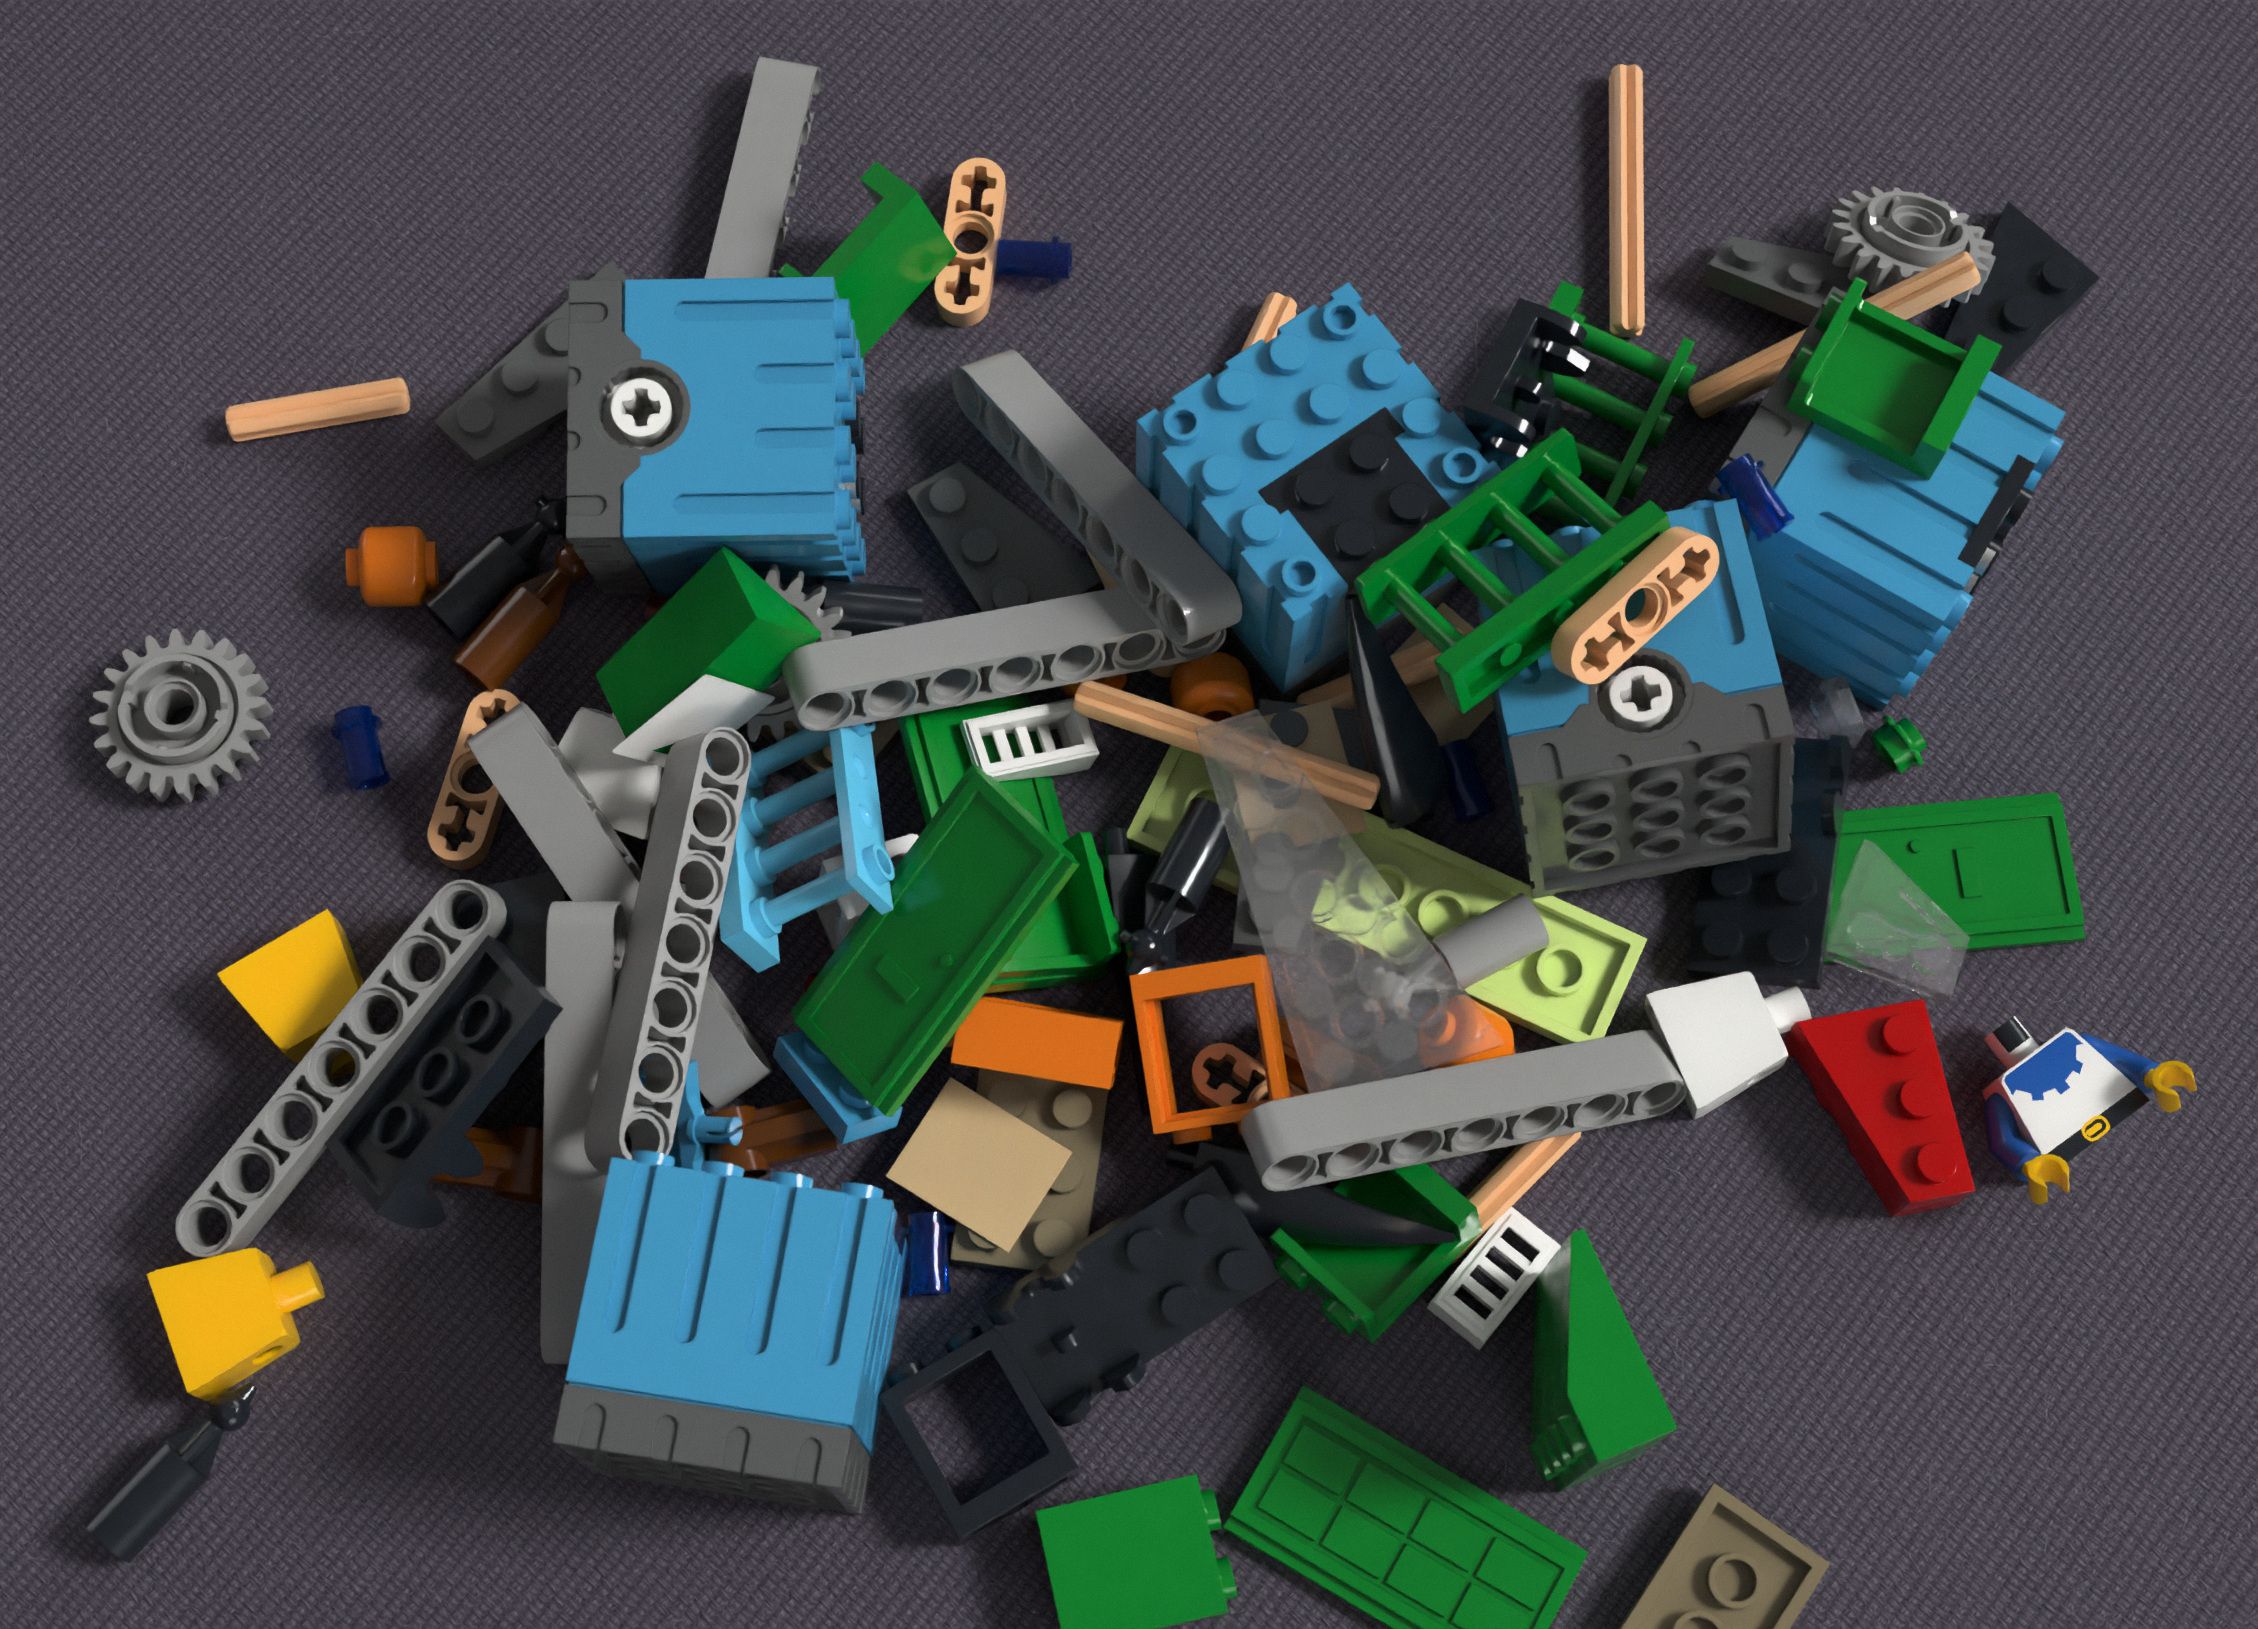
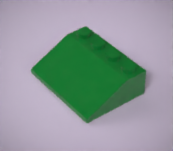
[1528,1228,1678,1492]

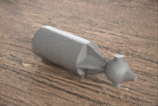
[1361,893,1549,1018]

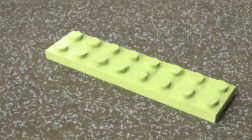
[1127,745,1647,1045]

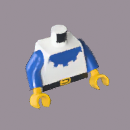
[1983,1016,2197,1205]

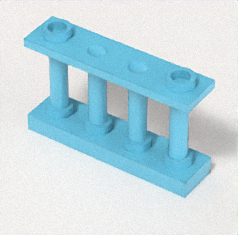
[706,722,895,973]

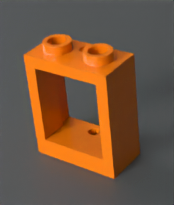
[1129,954,1291,1145]
[945,995,1126,1090]

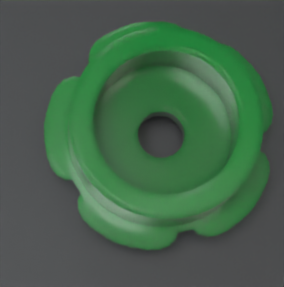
[1869,716,1927,775]

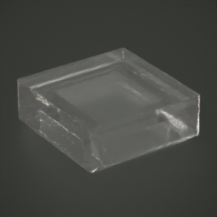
[1809,675,1867,751]

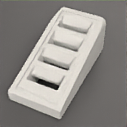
[959,698,1099,782]
[1427,1207,1561,1350]

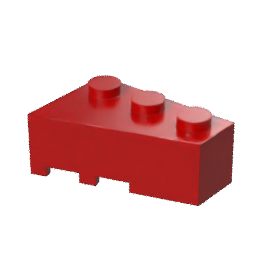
[1782,999,1976,1217]

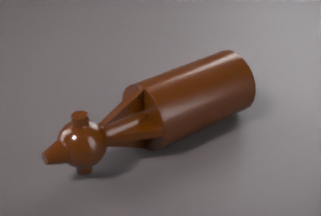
[449,544,590,693]

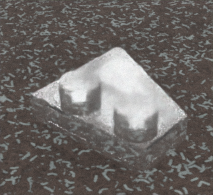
[1824,839,1970,1003]

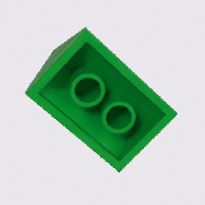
[596,544,821,754]

